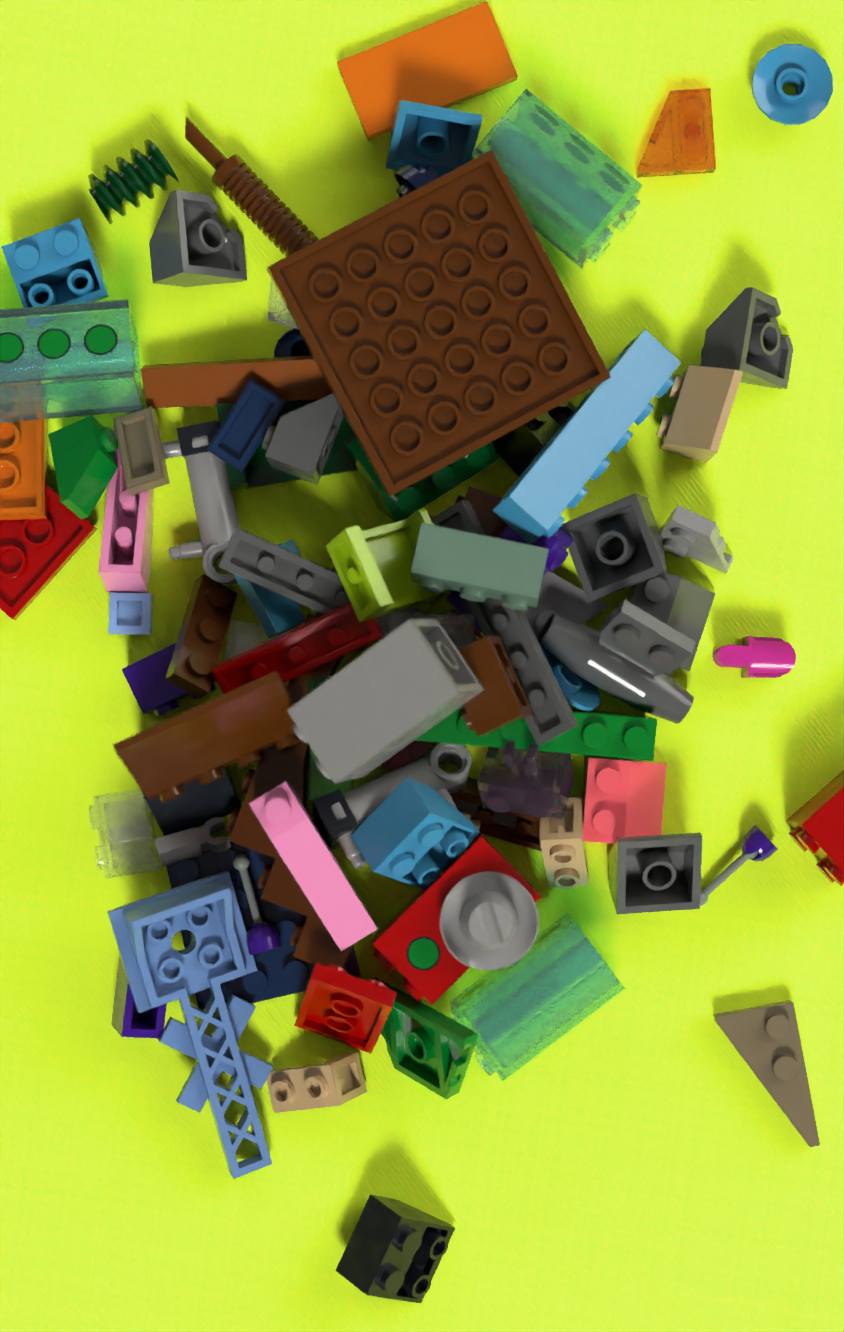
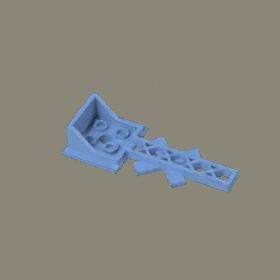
[107,870,273,1179]

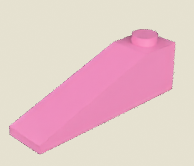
[99,426,154,593]
[249,781,378,951]

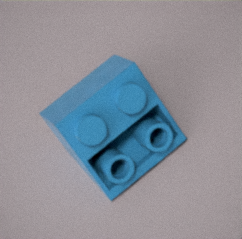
[2,218,109,326]
[351,777,480,889]

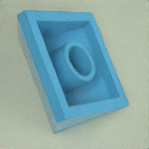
[386,100,482,176]

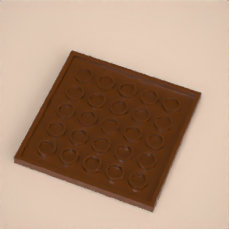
[266,150,611,497]

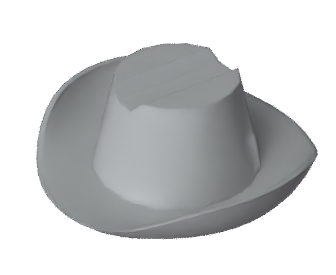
[440,872,539,970]

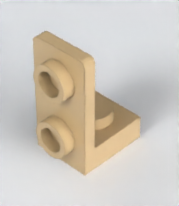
[540,797,589,889]
[266,1052,367,1113]

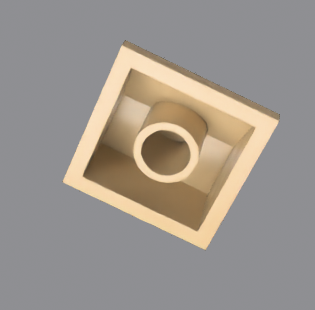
[656,365,743,464]

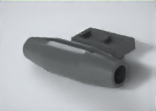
[537,600,696,724]

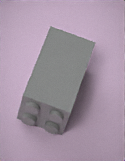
[287,619,484,784]

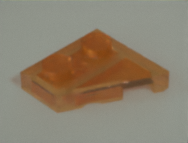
[636,88,716,178]

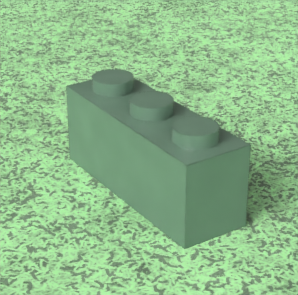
[411,523,549,611]

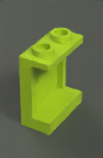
[326,508,449,623]

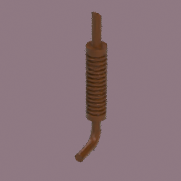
[185,116,319,257]

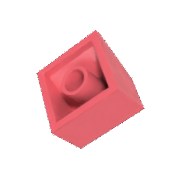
[581,757,667,844]

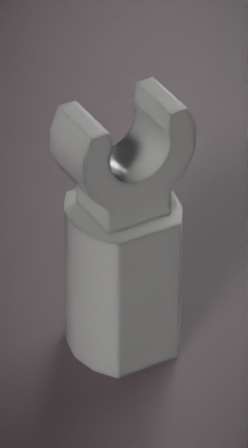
[154,817,231,867]

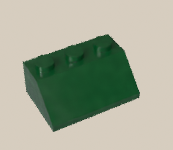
[344,435,500,522]

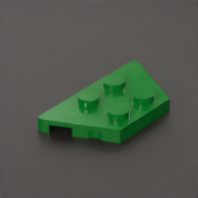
[373,977,478,1099]

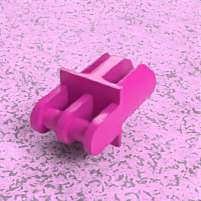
[712,635,796,678]

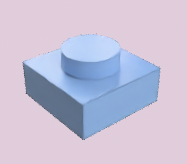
[108,592,153,635]

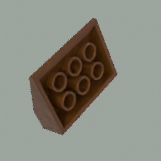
[113,671,301,803]

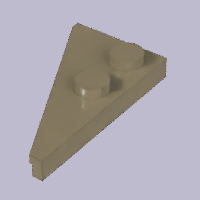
[713,1000,820,1147]

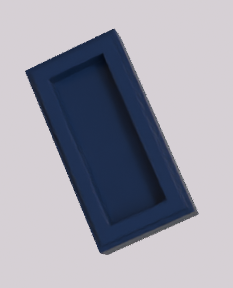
[206,379,286,472]

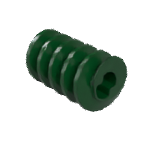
[88,139,179,224]

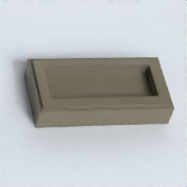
[113,406,170,495]

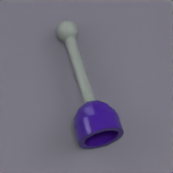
[700,825,778,906]
[233,854,282,955]

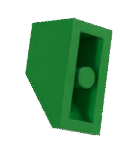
[48,415,118,520]

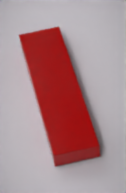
[211,602,383,695]

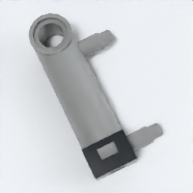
[162,420,240,585]
[312,743,471,869]

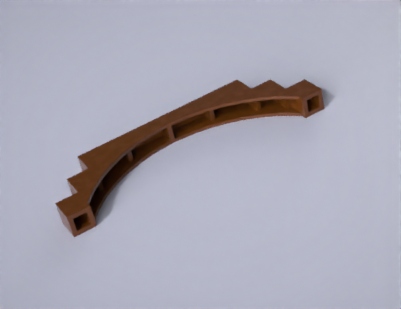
[226,486,508,969]

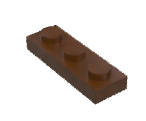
[165,574,237,699]

